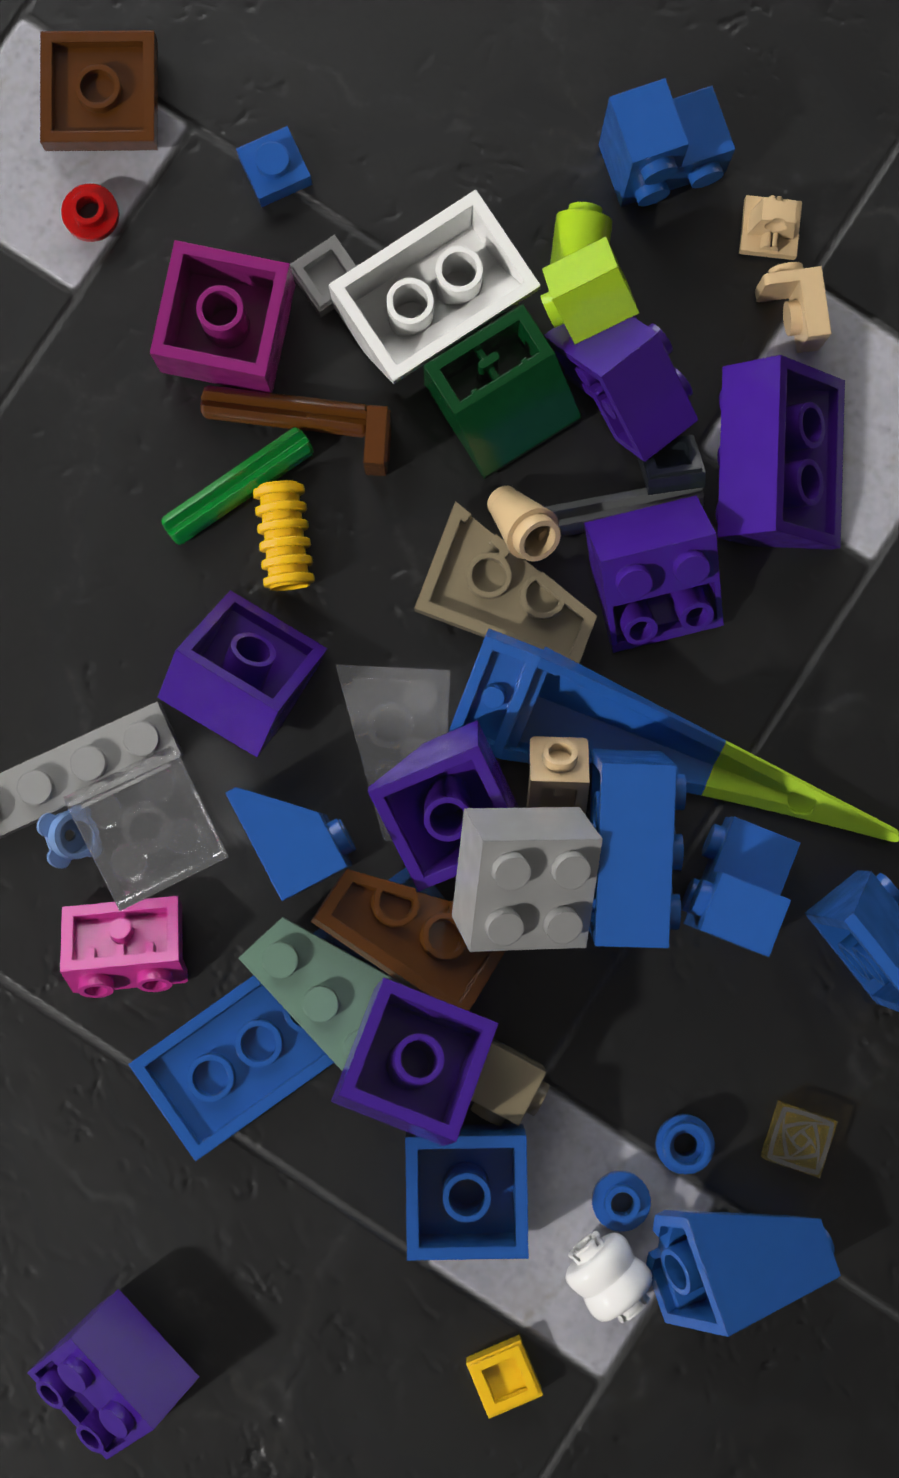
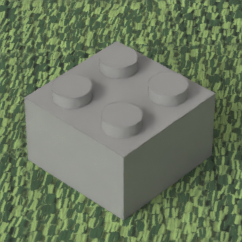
[452,807,603,952]

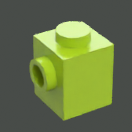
[540,237,639,344]

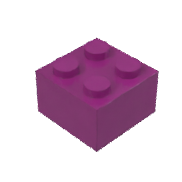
[150,240,296,393]

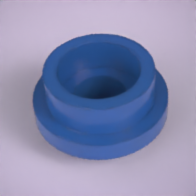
[655,1114,715,1174]
[592,1171,651,1232]

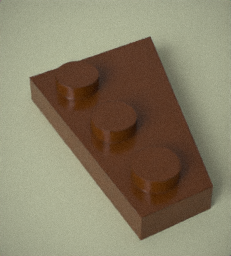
[311,869,506,1011]

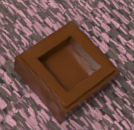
[363,405,392,476]

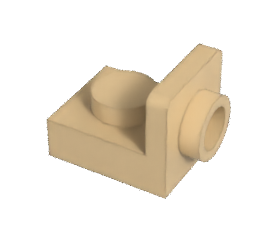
[755,262,832,353]
[526,736,590,815]

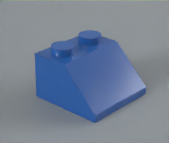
[225,787,357,901]

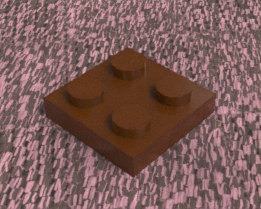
[40,30,158,151]

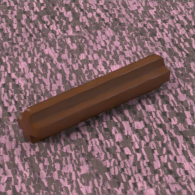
[200,385,367,438]

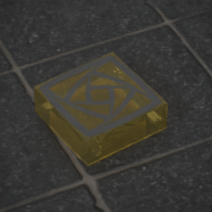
[760,1100,838,1178]

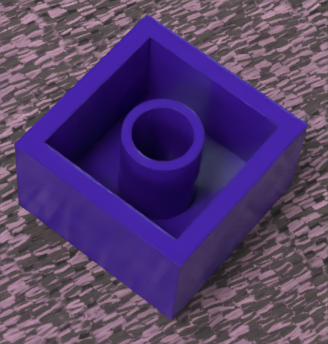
[331,978,498,1146]

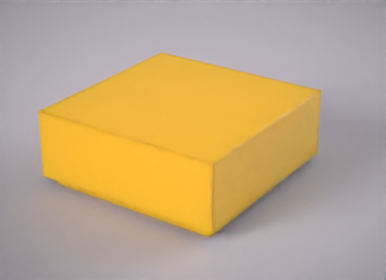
[466,1335,543,1419]

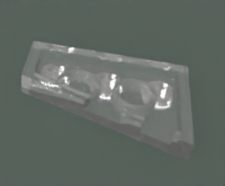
[335,664,450,841]

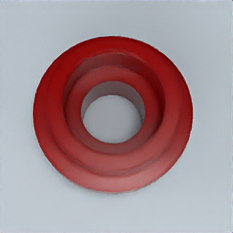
[61,183,120,242]

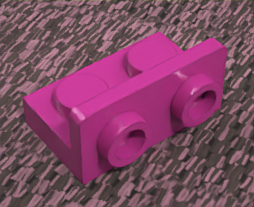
[60,896,188,998]

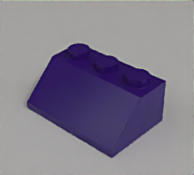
[716,355,845,549]

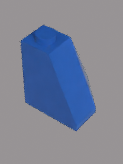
[646,1210,841,1337]

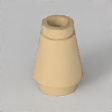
[487,486,561,561]

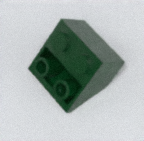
[423,304,581,479]

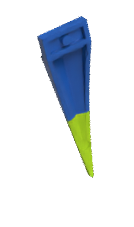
[448,628,899,842]

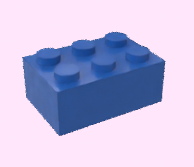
[589,749,686,948]

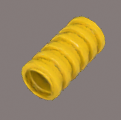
[253,480,315,591]

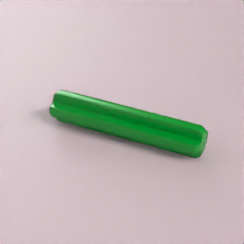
[161,427,314,545]

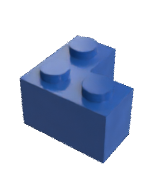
[599,78,735,207]
[681,816,801,957]

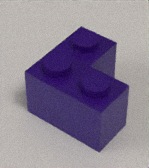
[543,316,699,462]

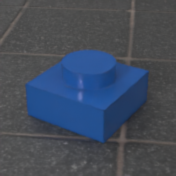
[236,126,313,207]

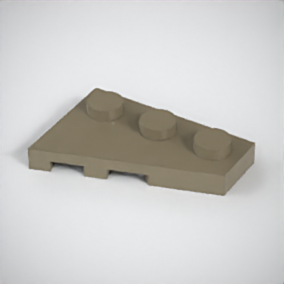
[414,501,597,664]

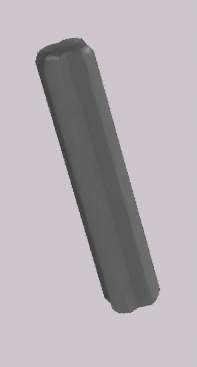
[546,487,705,537]

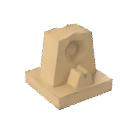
[739,195,802,260]

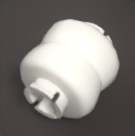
[565,1231,652,1323]

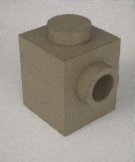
[470,1038,550,1126]

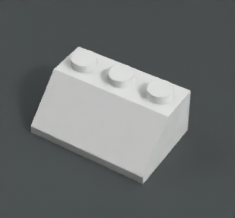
[329,190,541,384]

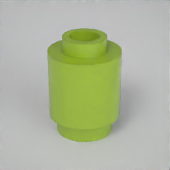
[550,202,613,264]

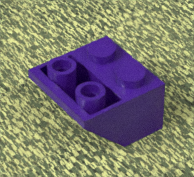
[584,495,724,653]
[27,1289,199,1460]

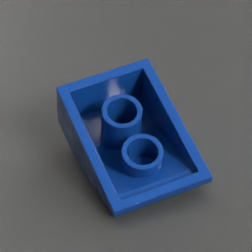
[804,870,899,1012]

